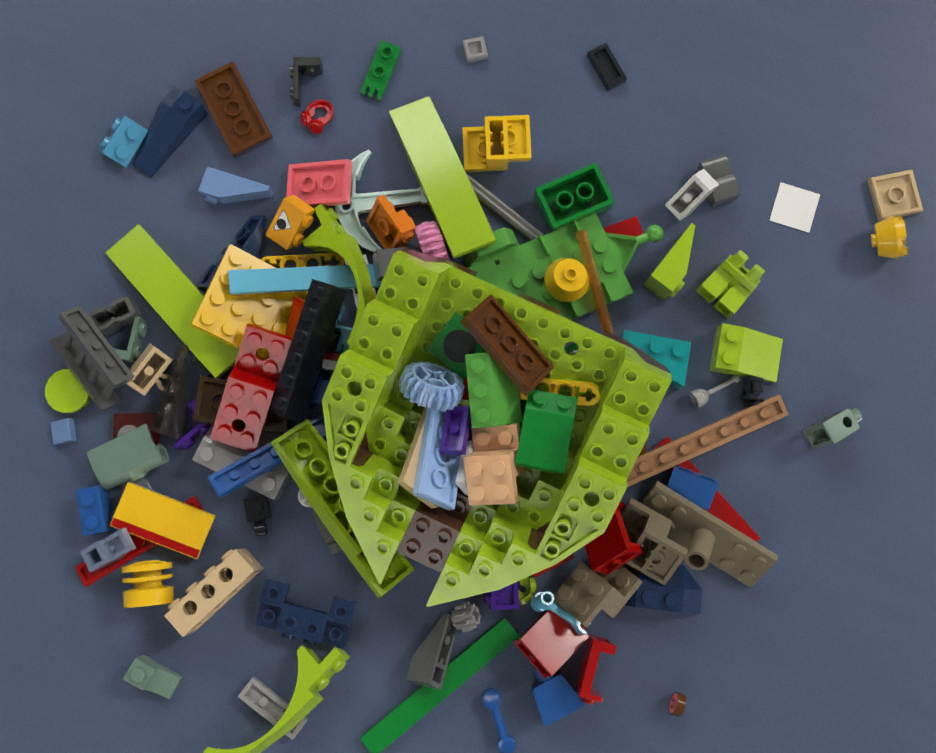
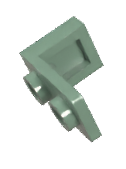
[113,316,147,363]

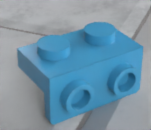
[99,116,148,168]

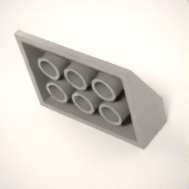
[192,425,291,500]

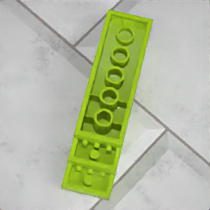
[389,96,496,259]
[105,224,239,379]
[271,419,415,598]

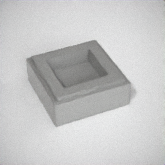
[462,36,488,63]

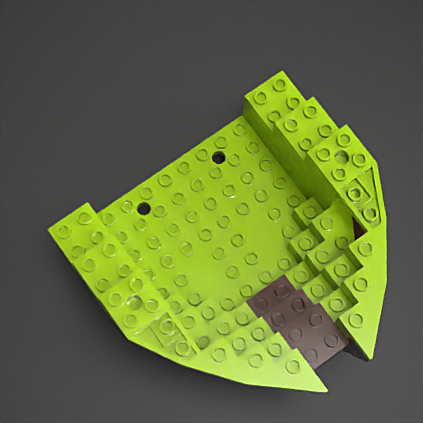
[322,250,672,607]

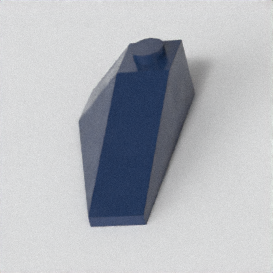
[134,86,208,178]
[196,215,267,292]

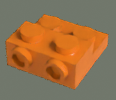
[366,195,416,249]

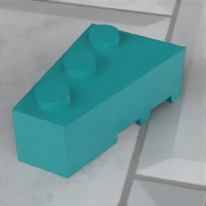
[620,330,691,389]

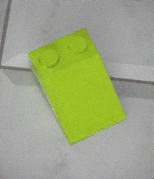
[643,223,696,301]
[709,323,783,383]

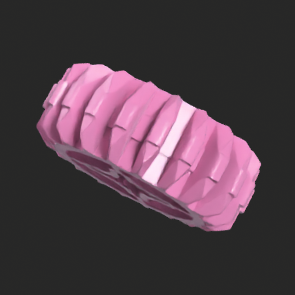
[415,221,450,261]

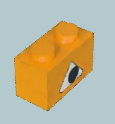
[266,195,315,250]

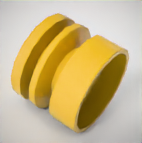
[121,560,174,608]

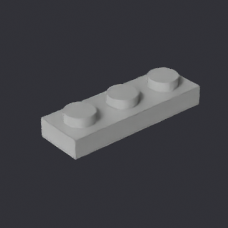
[238,676,308,740]

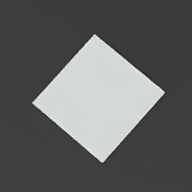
[769,182,820,233]

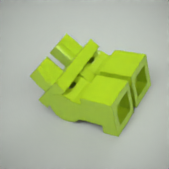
[695,250,765,319]

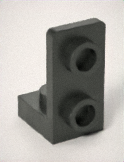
[290,57,323,107]

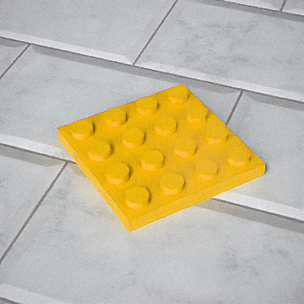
[190,244,308,358]

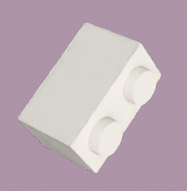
[665,169,719,221]

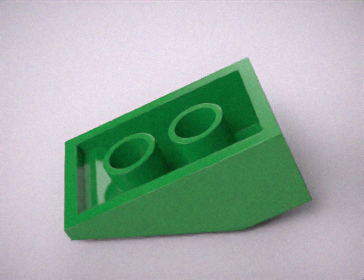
[515,389,577,475]

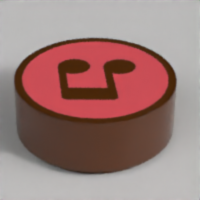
[669,691,687,717]

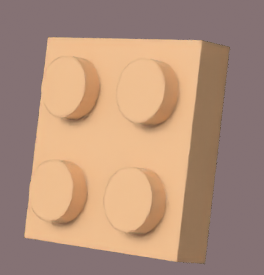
[463,423,525,505]

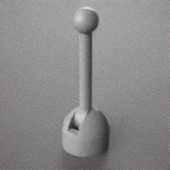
[689,375,741,408]

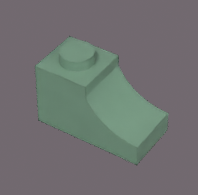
[123,654,183,699]

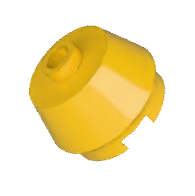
[871,215,908,259]
[544,258,589,302]

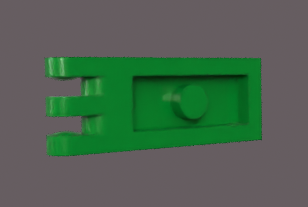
[360,40,402,101]

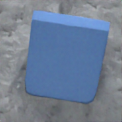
[51,418,77,445]

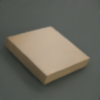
[867,170,923,221]

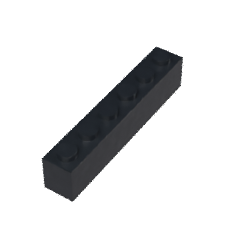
[269,279,346,422]

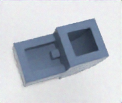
[80,528,136,572]

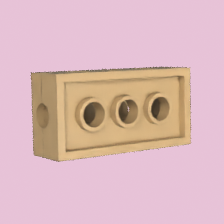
[164,548,263,637]

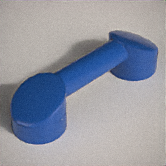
[482,688,516,753]

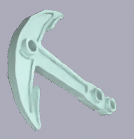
[335,150,429,253]

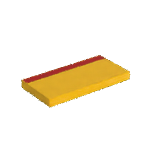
[110,482,216,559]

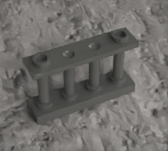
[49,305,134,412]

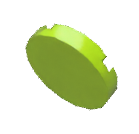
[45,369,91,413]

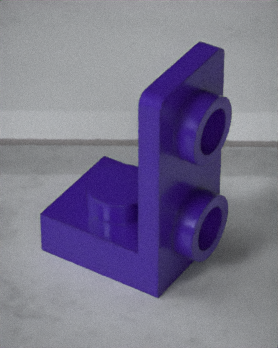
[173,399,212,450]

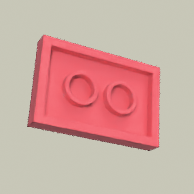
[286,159,353,207]

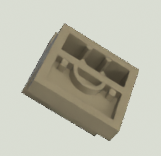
[621,498,688,585]
[553,561,643,628]

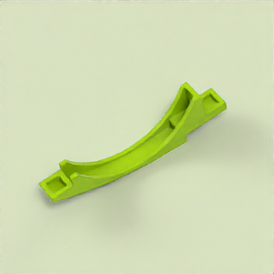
[302,204,375,347]
[203,645,350,753]

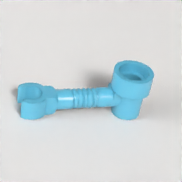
[531,591,591,635]

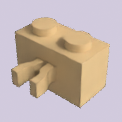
[126,344,175,396]

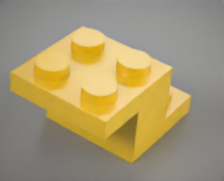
[462,115,532,172]

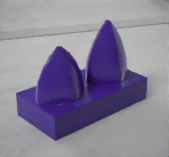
[439,406,471,456]

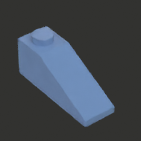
[198,166,274,204]

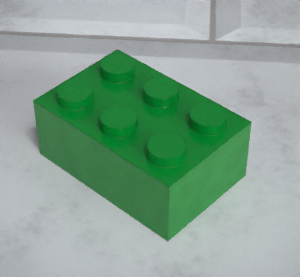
[533,162,615,232]

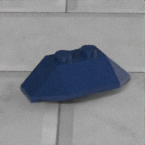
[625,564,702,613]

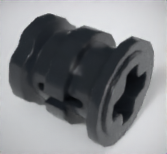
[741,377,764,402]

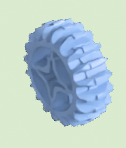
[399,361,465,411]

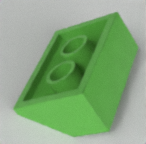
[465,353,522,428]

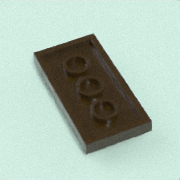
[193,376,288,435]

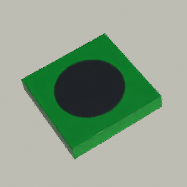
[427,312,486,379]

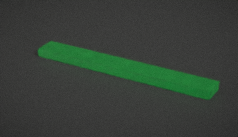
[360,617,519,753]

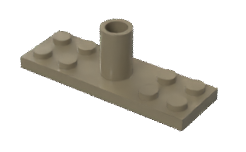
[640,481,778,588]

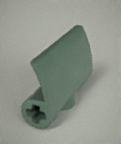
[87,424,169,490]

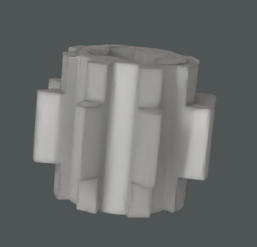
[451,601,481,632]

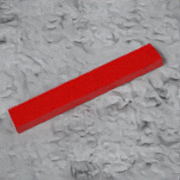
[653,436,761,542]
[74,496,205,587]

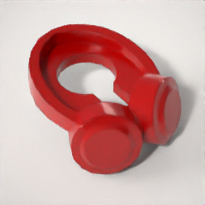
[300,100,334,134]

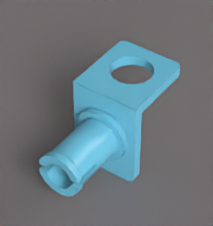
[334,303,353,354]

